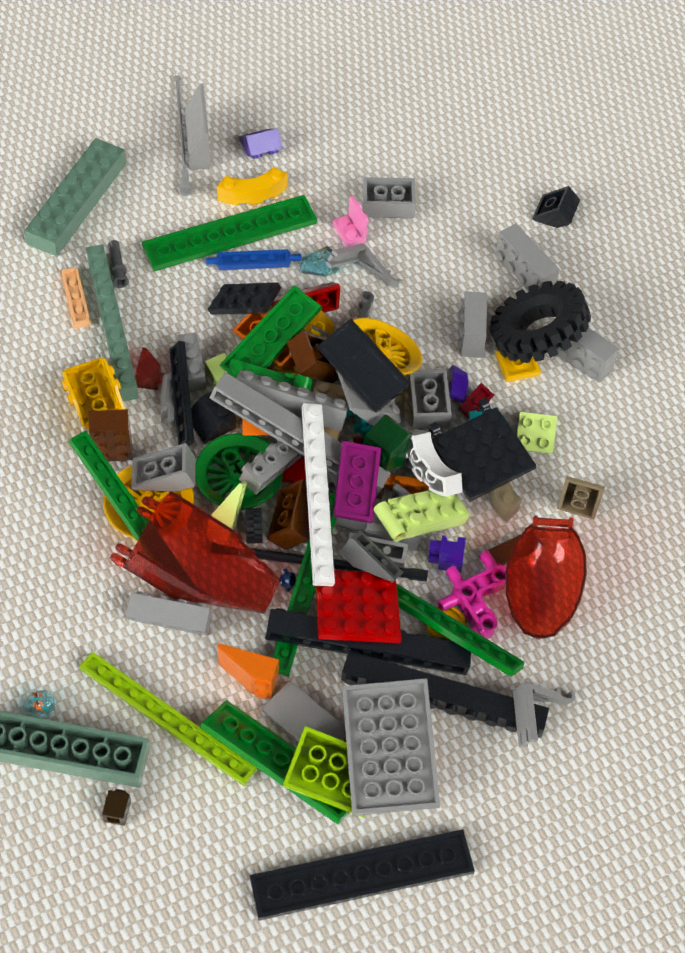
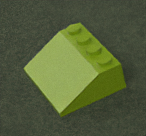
[282,726,365,818]

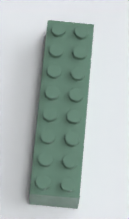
[24,138,127,257]
[0,711,150,788]

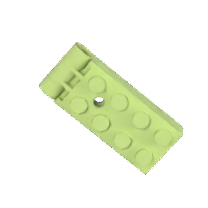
[373,490,471,542]

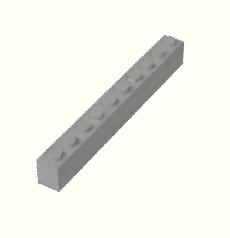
[209,372,390,497]

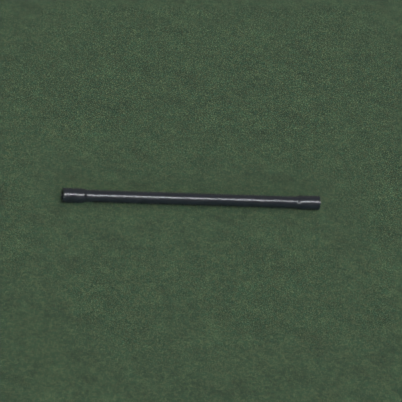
[211,542,428,582]

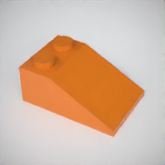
[218,643,279,699]

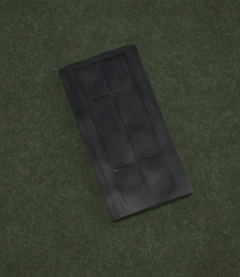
[317,319,410,413]

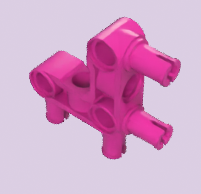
[437,550,510,639]

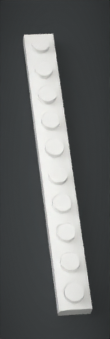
[301,403,335,586]

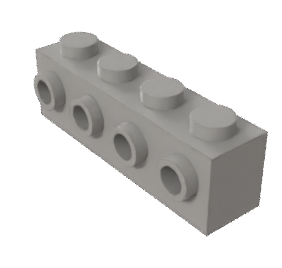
[239,440,303,495]
[125,591,213,636]

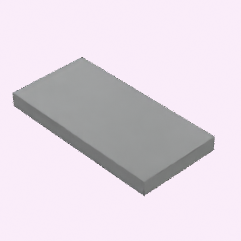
[262,680,346,742]

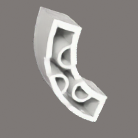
[406,431,463,497]

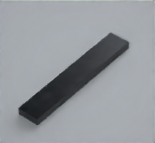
[169,341,194,447]

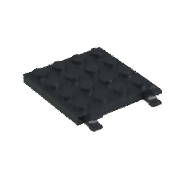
[429,398,536,502]

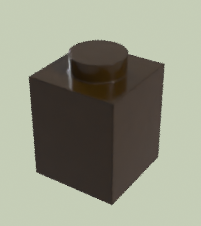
[102,789,131,826]

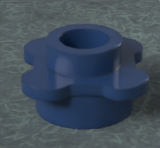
[279,568,296,592]

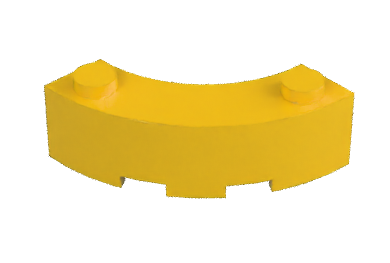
[217,167,288,205]

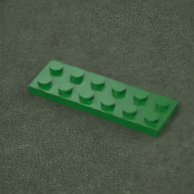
[220,285,322,372]

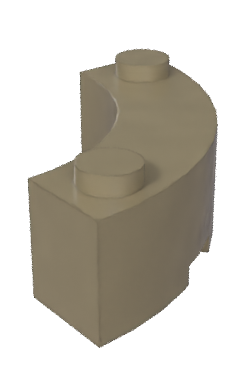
[487,482,522,522]

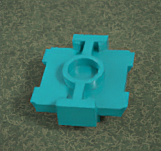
[347,409,371,437]

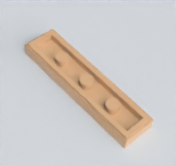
[60,267,92,329]

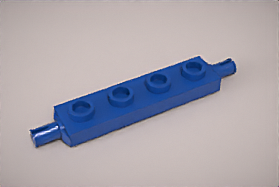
[206,249,301,270]

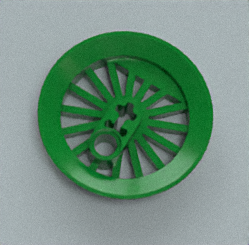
[195,433,283,510]

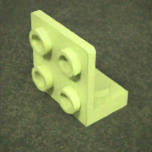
[517,412,557,453]

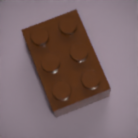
[287,331,339,383]
[89,409,133,462]
[267,479,310,550]

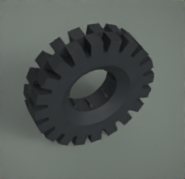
[489,281,591,363]

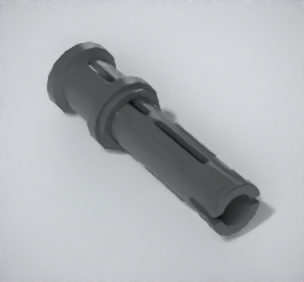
[108,240,129,288]

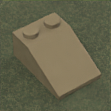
[557,476,605,520]

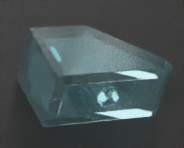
[299,246,340,277]

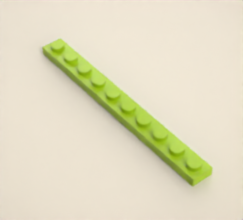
[79,652,257,787]

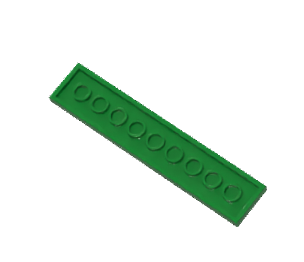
[142,195,317,272]

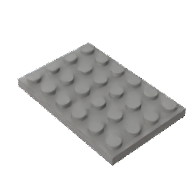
[342,679,440,816]

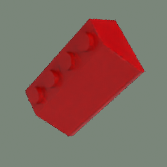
[267,282,340,313]

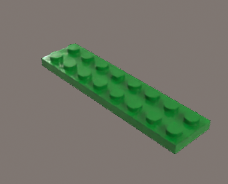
[200,700,349,825]

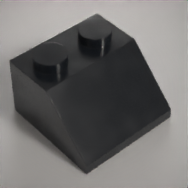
[532,186,580,228]
[191,391,237,444]

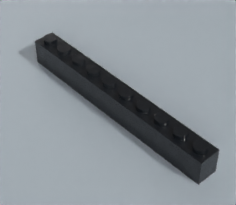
[265,608,472,675]
[341,650,549,738]

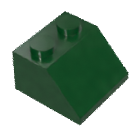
[363,415,412,470]

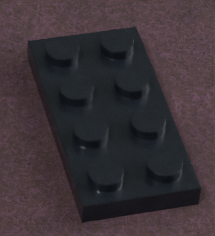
[207,282,282,315]

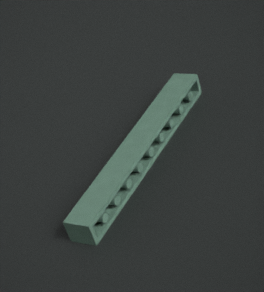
[86,244,139,402]

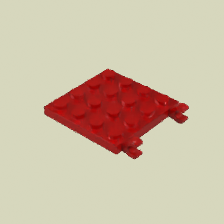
[316,570,401,643]

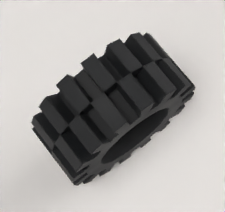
[245,508,263,544]

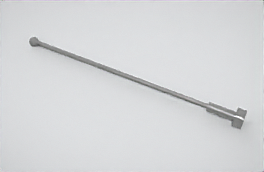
[174,75,193,196]

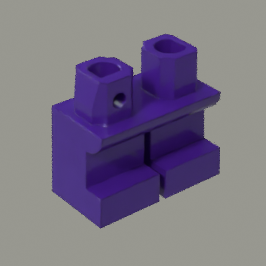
[428,535,466,573]

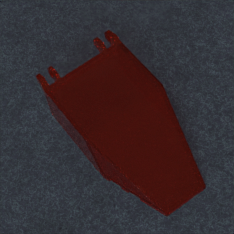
[110,491,280,614]

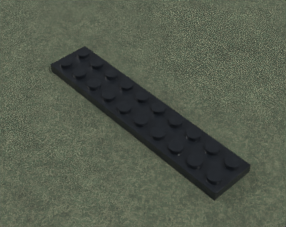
[249,829,475,921]

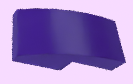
[448,365,468,403]

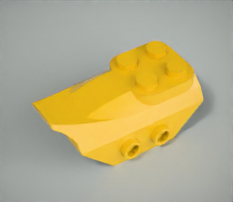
[61,357,125,430]

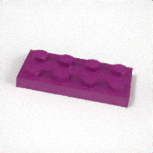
[333,441,381,524]

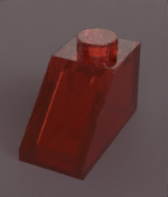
[135,347,164,390]

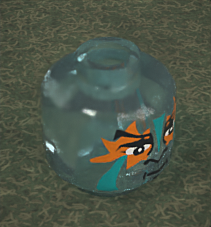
[24,690,55,718]

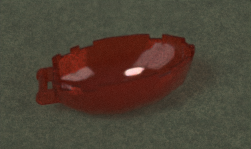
[505,515,587,641]

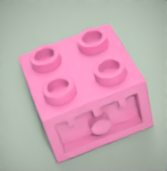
[333,196,369,247]

